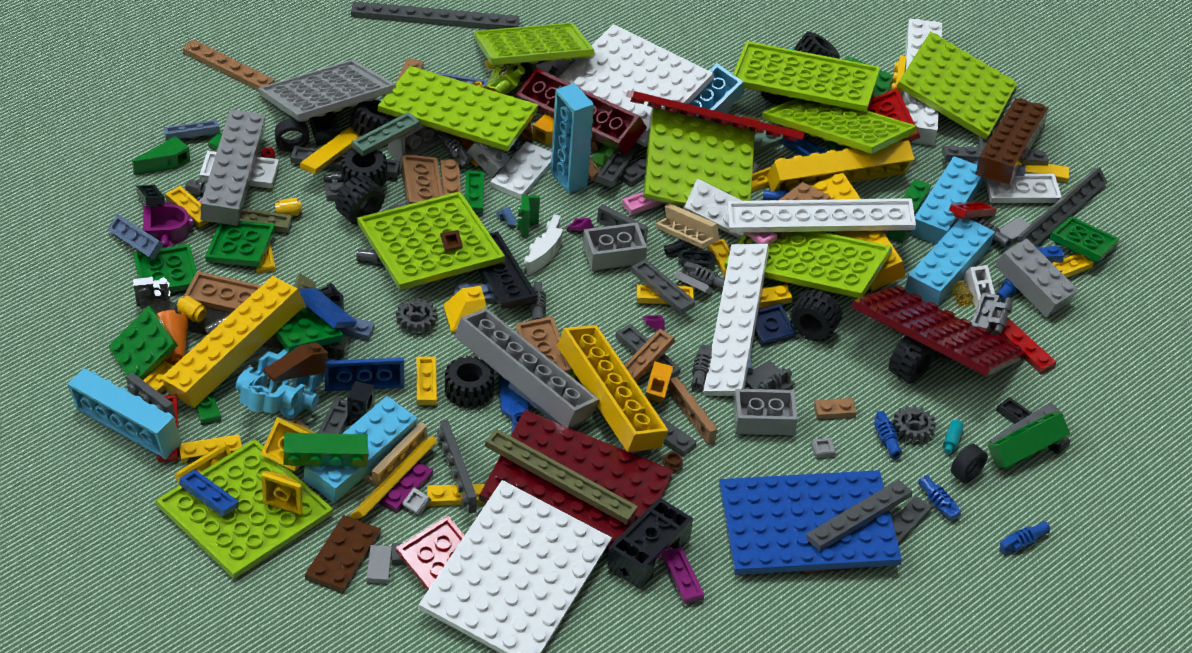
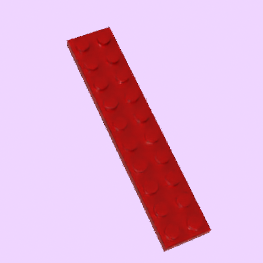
[626,90,805,142]

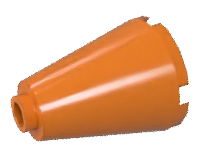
[157,310,188,365]

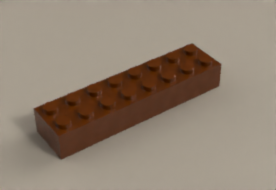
[975,98,1049,185]

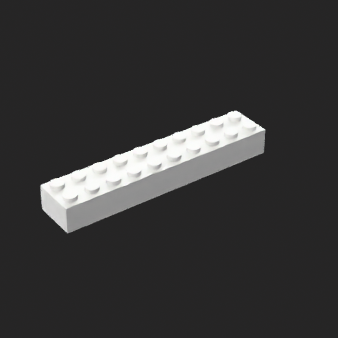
[902,19,942,146]

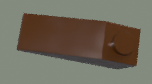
[263,343,328,382]

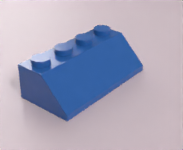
[324,357,404,391]

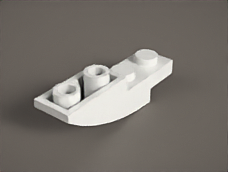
[524,214,563,276]

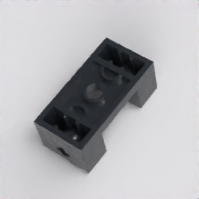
[607,497,693,590]

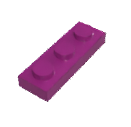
[380,462,433,513]
[661,547,705,604]

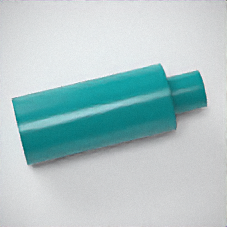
[943,420,964,455]

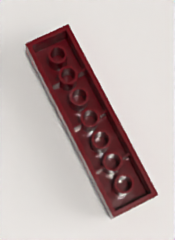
[516,68,647,155]

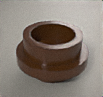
[663,452,683,471]

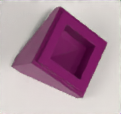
[567,218,594,231]
[643,315,665,331]

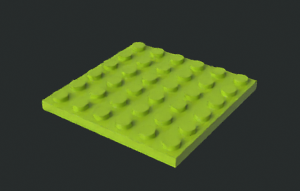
[474,22,594,67]
[896,31,1017,139]
[643,107,755,207]
[357,191,505,290]
[156,439,333,579]

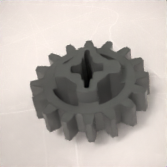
[396,298,438,334]
[892,405,936,443]

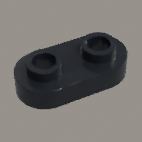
[678,249,716,269]

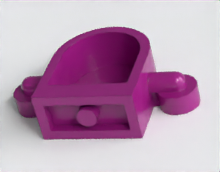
[143,201,193,248]

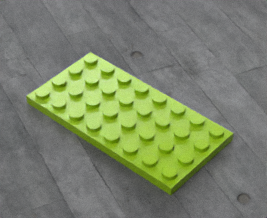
[733,41,880,112]
[378,66,538,151]
[762,98,917,154]
[724,231,892,298]

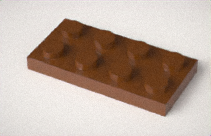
[305,515,381,594]

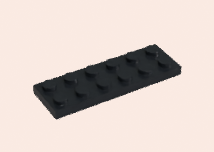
[478,232,537,309]

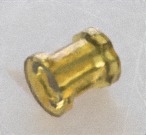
[951,280,973,305]

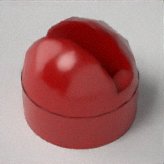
[261,147,276,159]

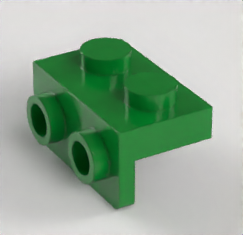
[517,195,540,237]

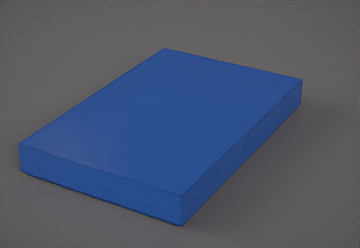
[298,288,357,328]

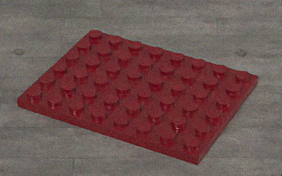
[851,285,1026,377]
[478,410,674,553]

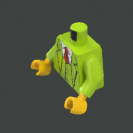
[474,60,525,95]

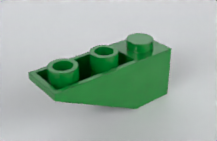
[132,136,190,175]

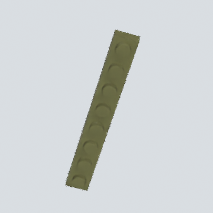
[484,429,638,525]

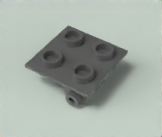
[746,360,795,390]

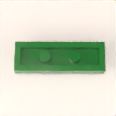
[465,171,484,213]

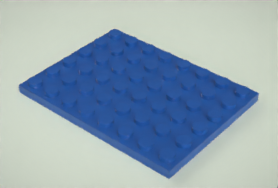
[719,470,902,575]

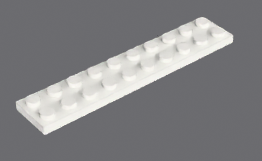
[727,198,916,233]
[704,244,769,396]

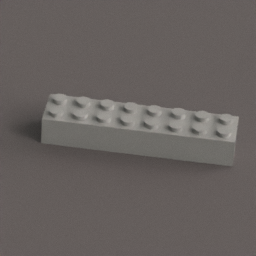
[200,109,266,226]
[454,308,599,428]

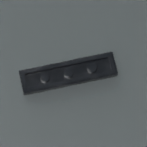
[996,397,1071,455]

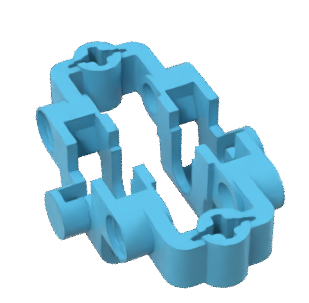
[236,349,324,419]

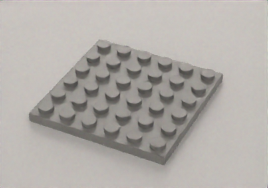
[258,59,396,122]

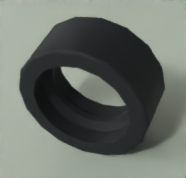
[274,118,310,152]
[950,444,988,483]

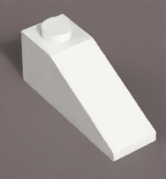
[963,265,1000,318]

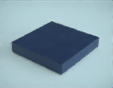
[754,304,797,347]

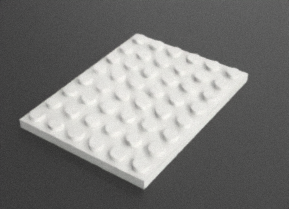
[558,24,715,147]
[418,480,612,653]

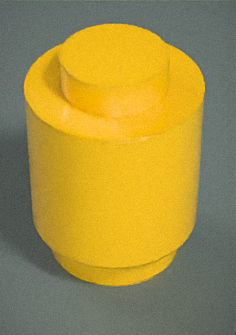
[275,198,302,217]
[177,296,207,322]

